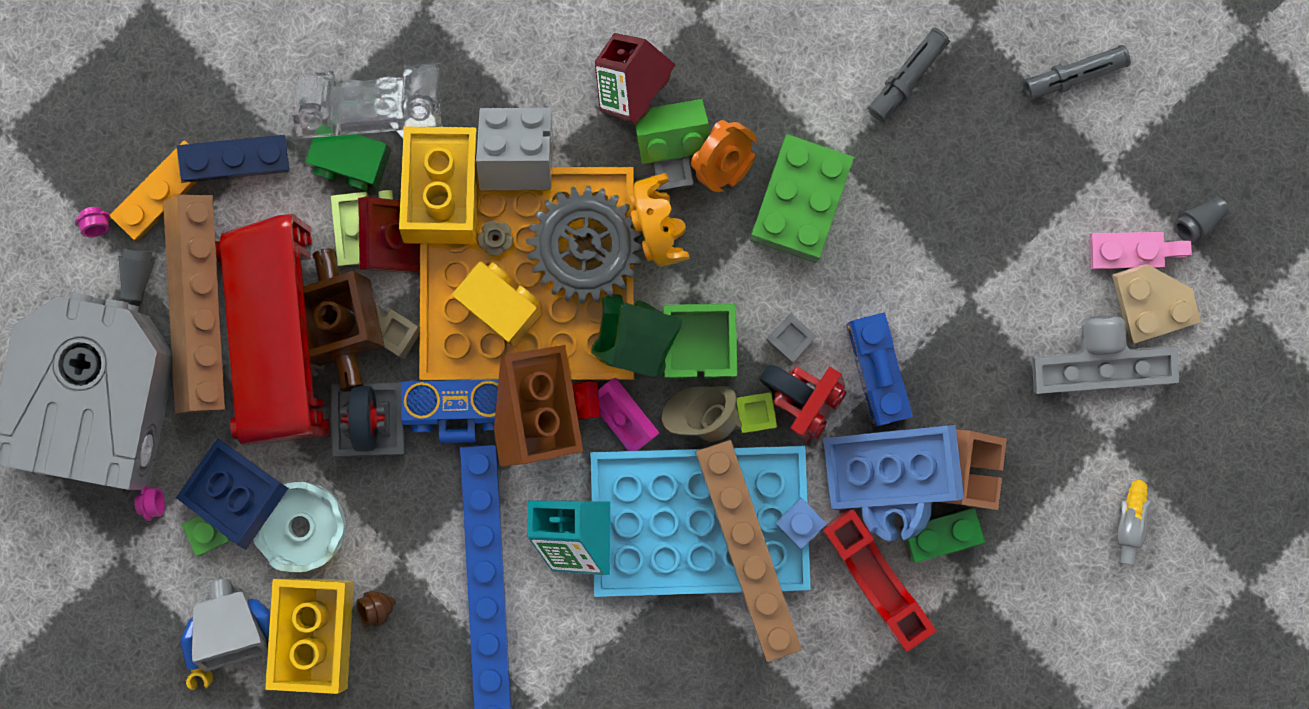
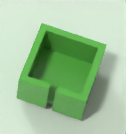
[663,304,737,380]

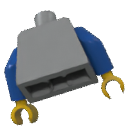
[180,579,271,690]

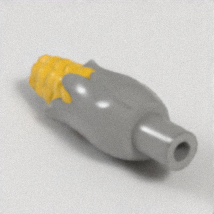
[1117,480,1152,566]

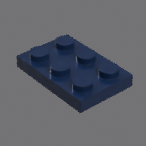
[176,438,289,550]

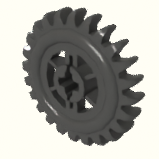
[526,186,643,304]

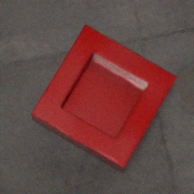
[572,382,600,420]

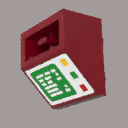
[595,33,676,124]

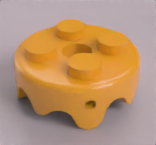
[630,173,690,267]

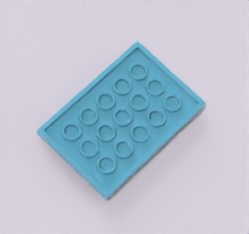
[590,446,811,597]

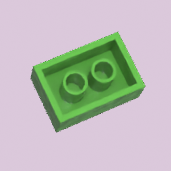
[749,134,854,263]

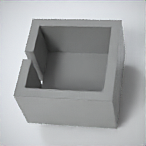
[476,108,553,190]

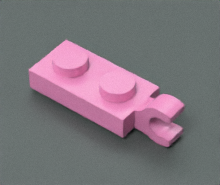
[1090,232,1192,270]

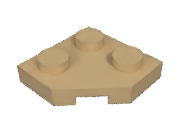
[1112,264,1201,344]

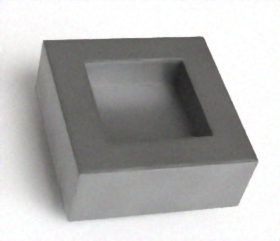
[654,156,694,192]
[766,313,817,363]

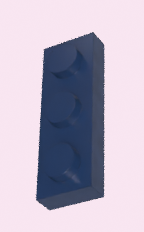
[176,135,290,183]

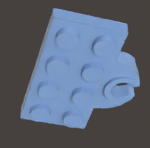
[823,425,964,541]

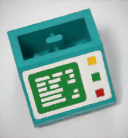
[527,500,610,575]

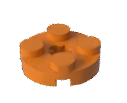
[691,120,757,192]

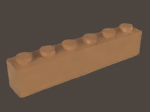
[163,194,225,414]
[695,440,802,662]

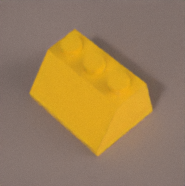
[265,579,354,694]

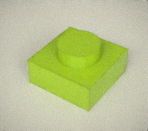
[736,392,777,434]

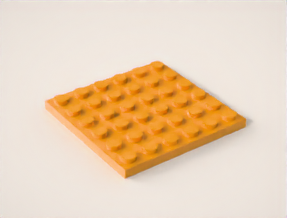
[419,167,634,381]

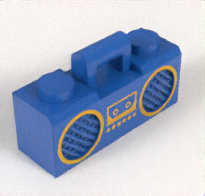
[846,312,913,427]
[401,379,499,443]

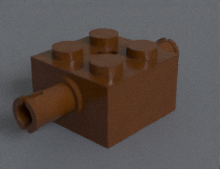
[303,248,385,392]

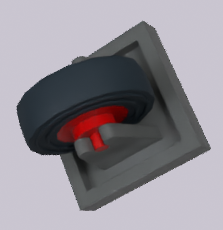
[331,383,406,457]

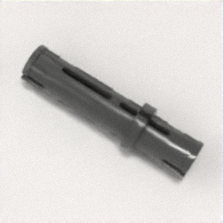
[867,28,950,122]
[1023,45,1131,101]

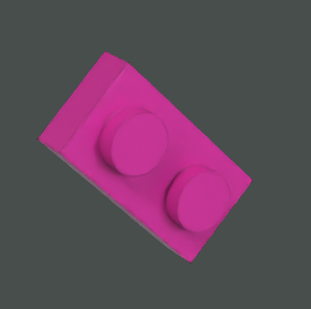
[598,377,659,451]

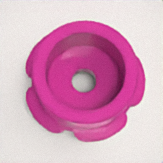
[75,207,111,237]
[135,486,165,521]

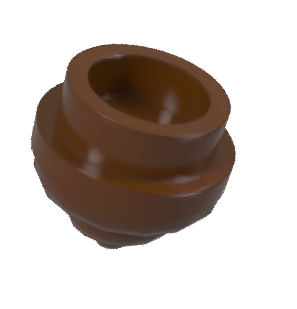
[356,590,396,627]

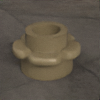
[478,221,513,256]

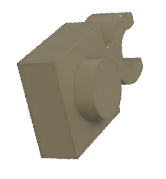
[376,305,421,359]

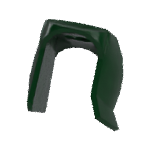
[591,294,682,378]

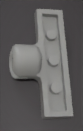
[1032,315,1179,394]

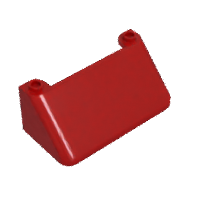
[215,214,330,445]

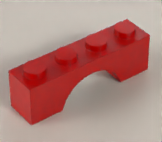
[821,509,937,652]

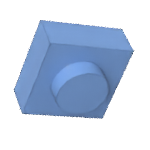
[775,498,827,549]

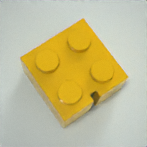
[452,261,542,347]

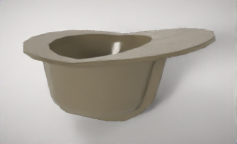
[661,386,742,442]

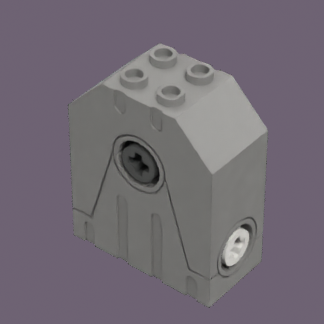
[0,292,173,490]

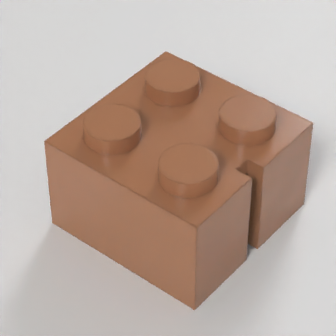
[941,430,1007,510]

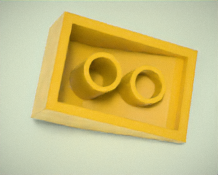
[399,126,477,244]

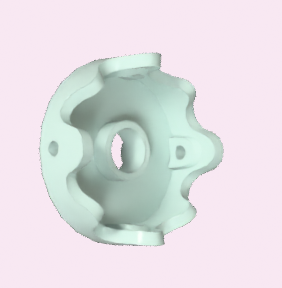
[253,482,346,572]

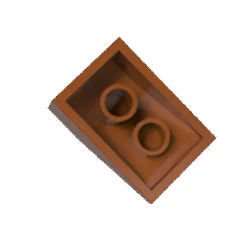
[494,345,583,466]

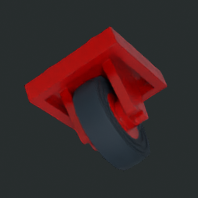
[760,364,847,444]

